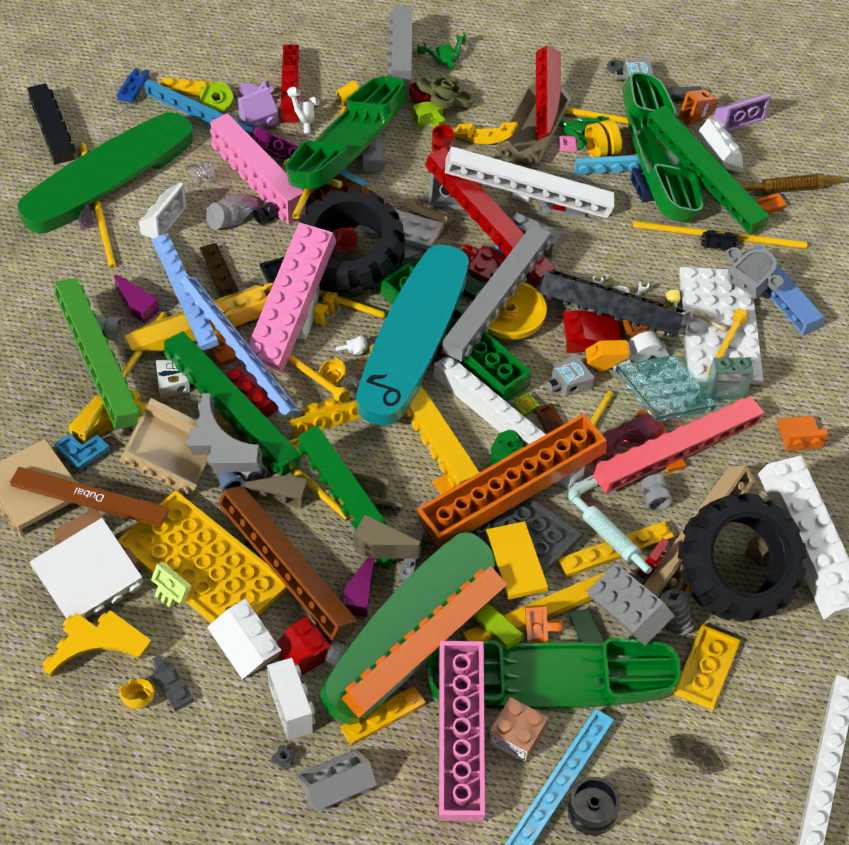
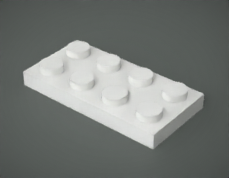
[366,209,444,250]

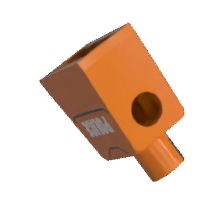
[679,90,718,126]

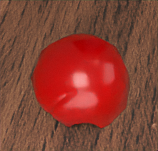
[410,82,431,104]

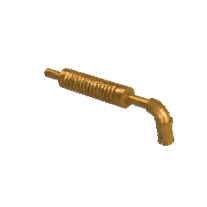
[740,173,842,194]

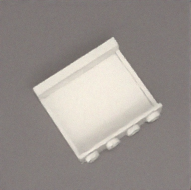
[30,518,143,620]

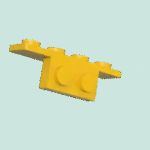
[289,397,361,438]

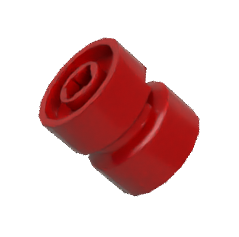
[431,125,454,152]

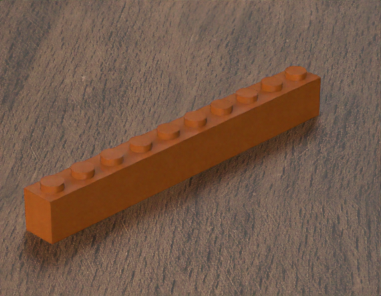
[218,486,358,641]

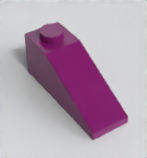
[339,556,374,617]

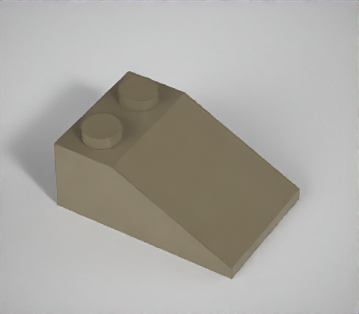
[353,515,421,559]

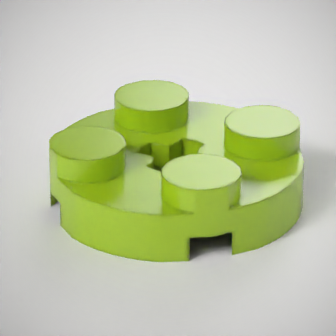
[200,81,234,114]

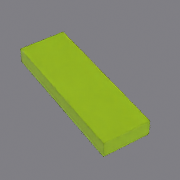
[472,602,523,649]

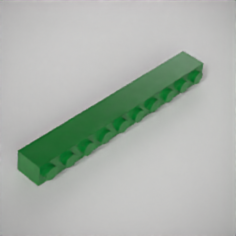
[647,105,769,235]
[163,331,301,476]

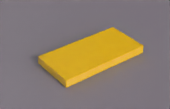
[486,521,548,600]
[673,624,741,710]

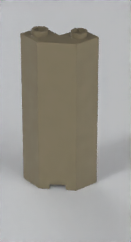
[495,82,572,166]

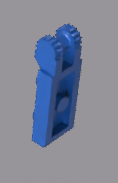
[117,68,149,103]

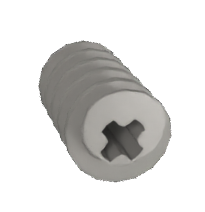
[661,589,695,635]

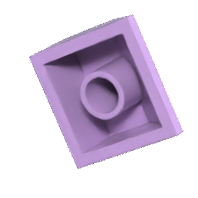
[238,87,278,129]

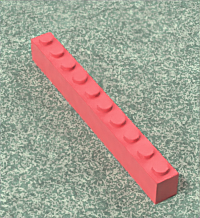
[593,396,764,494]

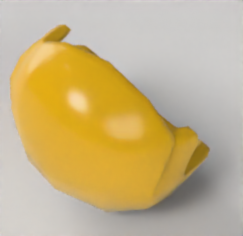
[318,358,347,387]
[119,679,155,710]

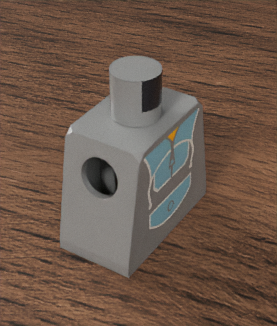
[615,57,654,83]
[547,353,595,396]

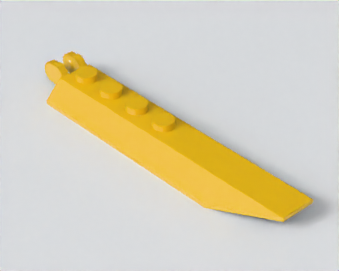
[124,282,274,351]

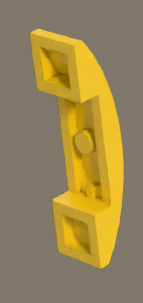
[454,122,518,144]

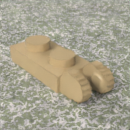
[404,199,453,223]

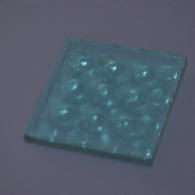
[615,355,716,422]

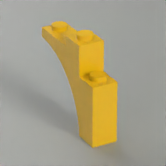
[68,389,147,444]
[42,610,152,676]

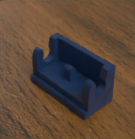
[630,167,655,203]

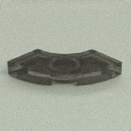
[669,735,724,774]

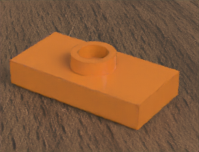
[209,333,237,367]

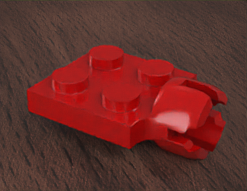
[461,244,507,282]

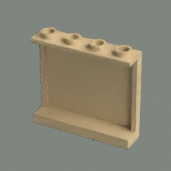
[119,398,208,495]
[0,439,80,537]

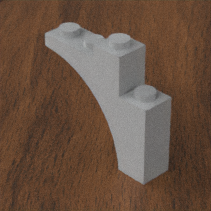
[186,393,262,472]

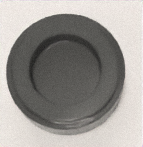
[607,59,623,74]

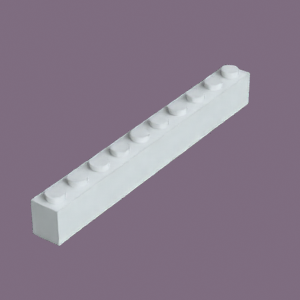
[445,146,614,218]
[434,355,585,490]
[796,675,849,845]

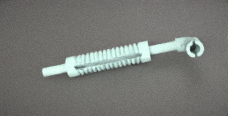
[568,475,652,574]

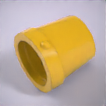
[336,80,359,105]

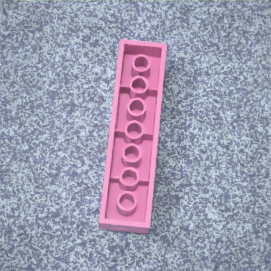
[210,113,306,225]
[248,223,337,373]
[439,641,485,822]

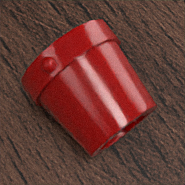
[335,228,358,251]

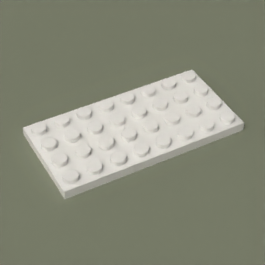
[679,267,763,385]

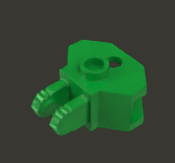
[490,429,524,465]

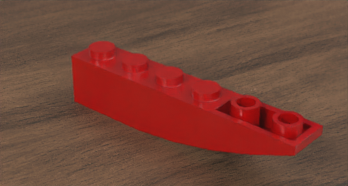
[281,44,299,123]
[535,45,561,140]

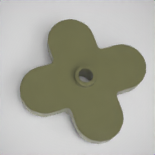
[416,75,475,109]

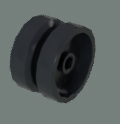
[568,777,620,836]

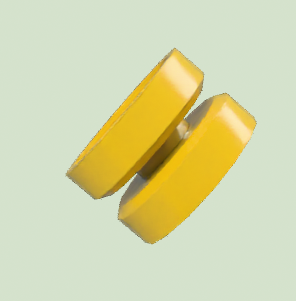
[585,119,622,157]

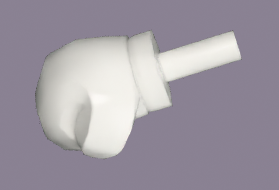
[336,335,368,355]

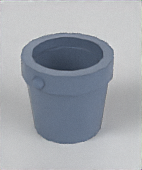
[217,472,245,492]

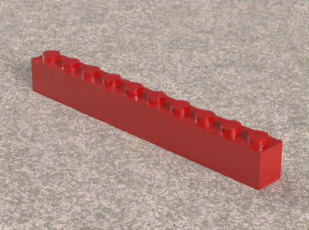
[425,147,555,287]

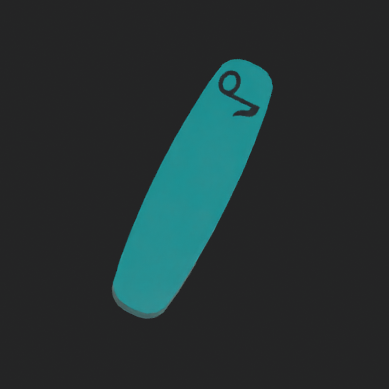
[356,245,469,426]

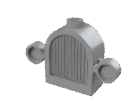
[726,247,783,299]

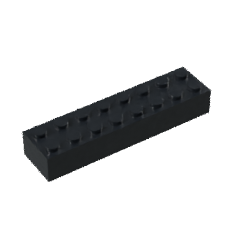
[539,270,690,338]

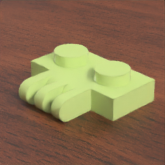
[151,562,191,608]

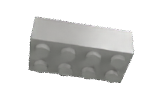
[586,563,674,646]

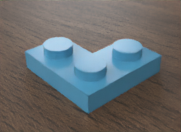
[54,434,110,472]

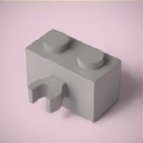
[361,136,386,172]

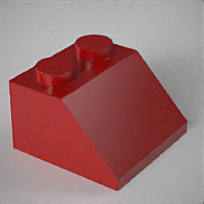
[277,616,331,676]

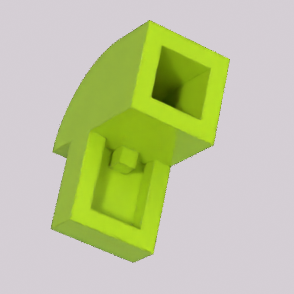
[412,102,446,128]

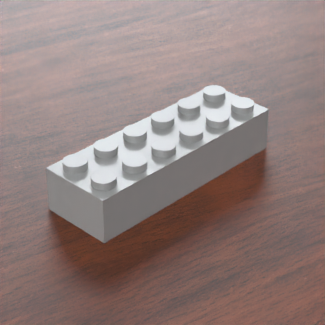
[388,6,412,95]

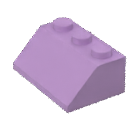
[713,93,771,131]

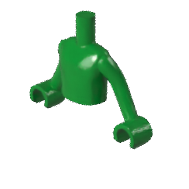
[417,32,466,70]
[558,116,607,149]

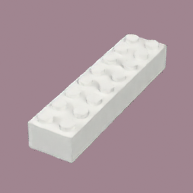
[758,455,849,620]

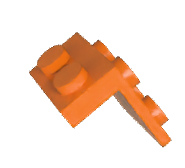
[777,416,828,451]

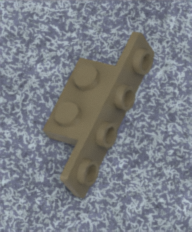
[325,471,406,510]

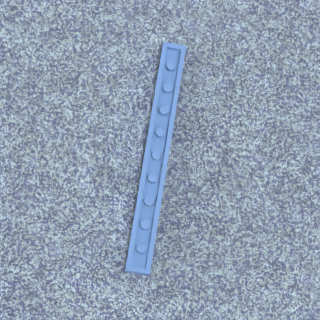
[151,233,219,351]
[180,275,300,416]

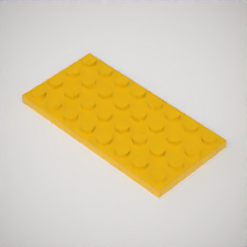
[117,490,288,623]

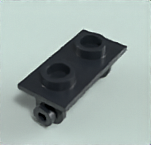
[701,230,738,251]

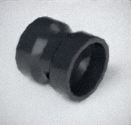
[253,202,277,225]

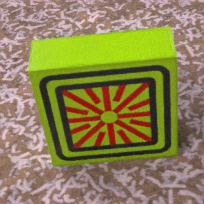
[513,393,539,417]

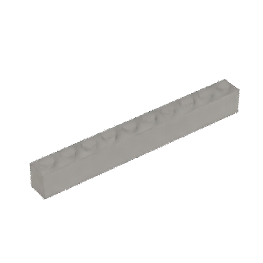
[442,224,552,362]

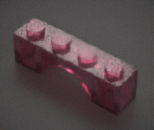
[592,412,664,468]

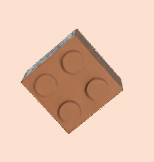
[488,697,549,762]

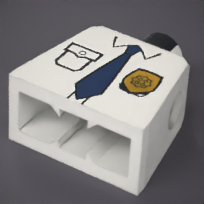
[156,360,190,399]

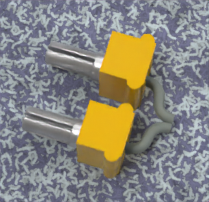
[313,291,341,327]

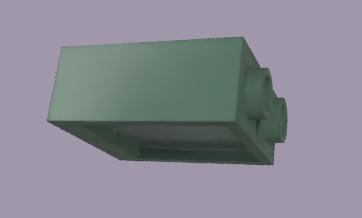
[706,357,754,400]

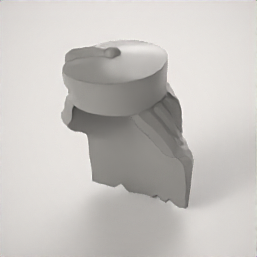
[206,193,261,230]

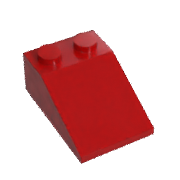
[563,310,621,353]

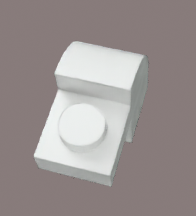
[628,331,669,364]

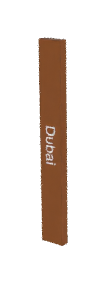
[10,467,169,527]

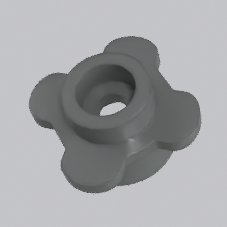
[271,745,297,770]

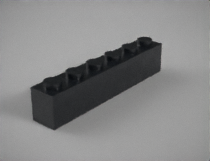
[27,83,76,165]

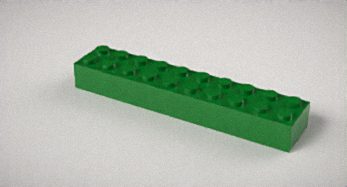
[381,263,532,402]

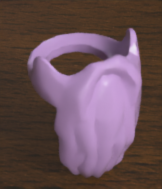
[239,80,274,96]

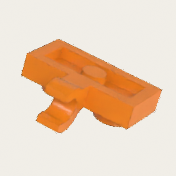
[525,605,562,643]

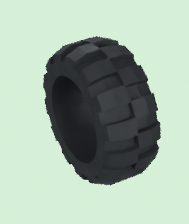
[296,188,406,297]

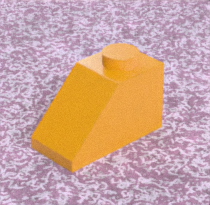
[585,340,631,373]

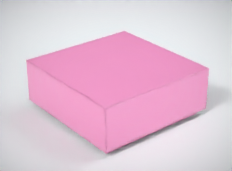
[559,136,577,152]

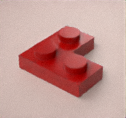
[637,538,669,578]

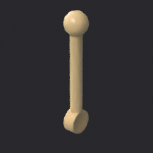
[693,311,727,332]

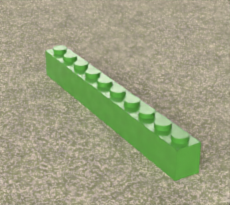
[54,278,141,430]

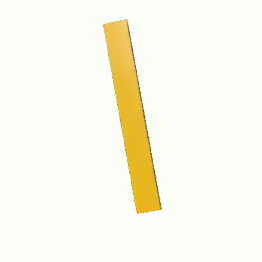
[463,571,606,642]

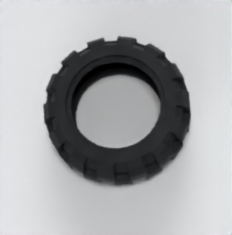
[678,493,807,622]

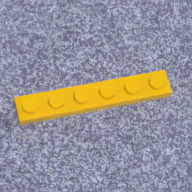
[557,521,674,578]

